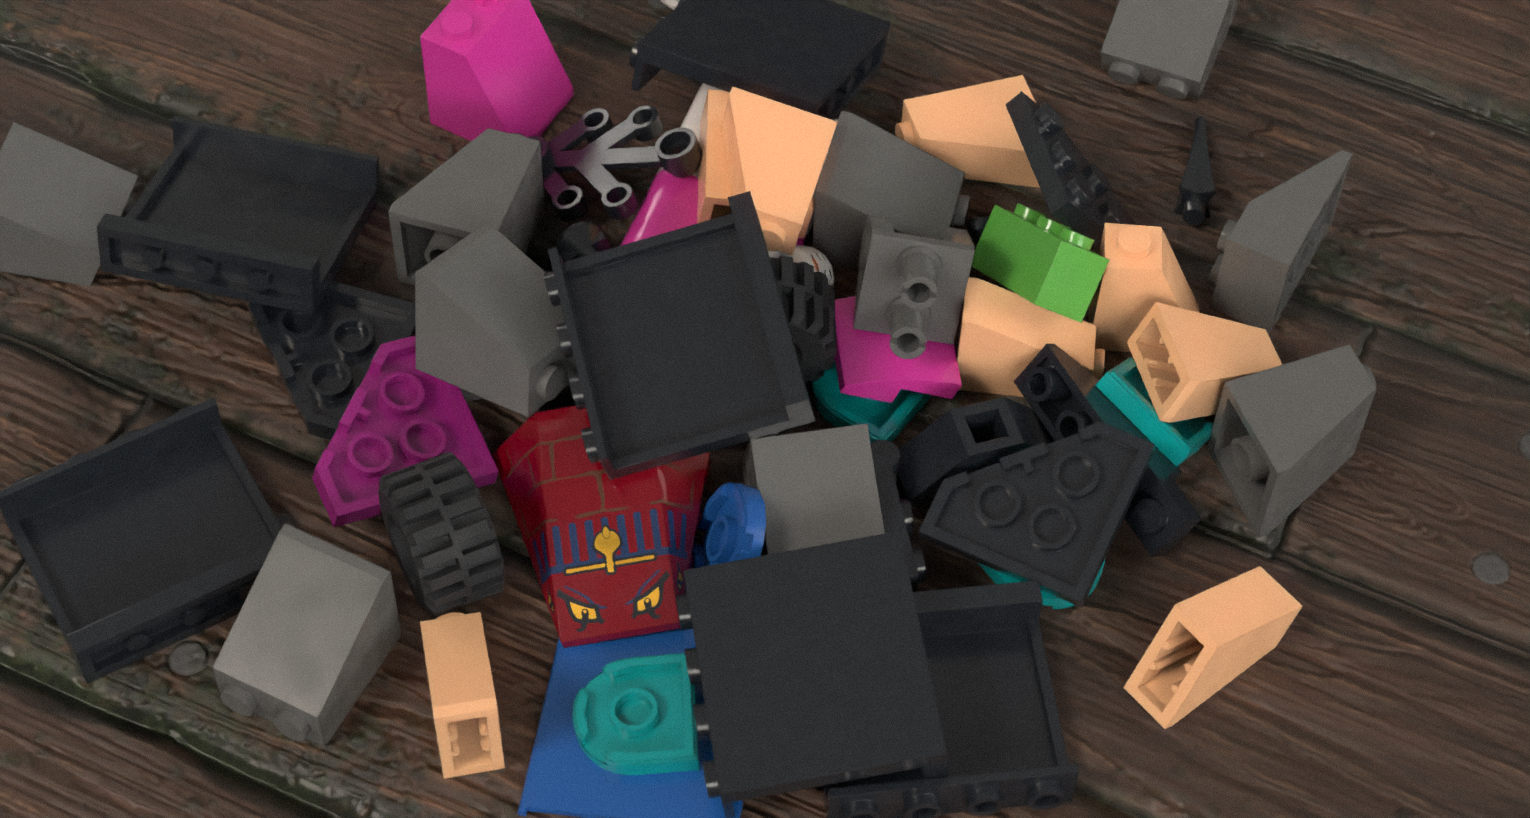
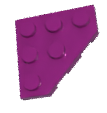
[312,335,499,528]

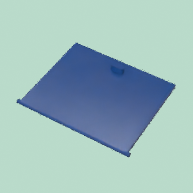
[517,628,744,818]

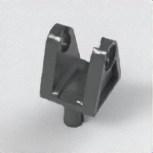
[853,214,975,359]

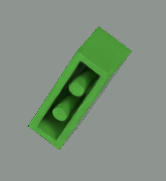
[971,203,1109,323]

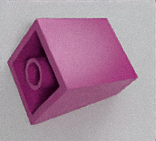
[420,0,574,141]

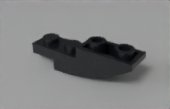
[1013,344,1201,557]

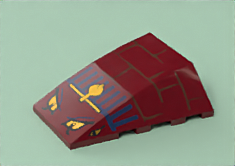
[492,405,711,648]

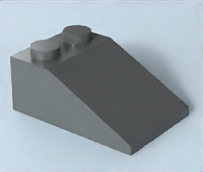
[1208,150,1353,334]

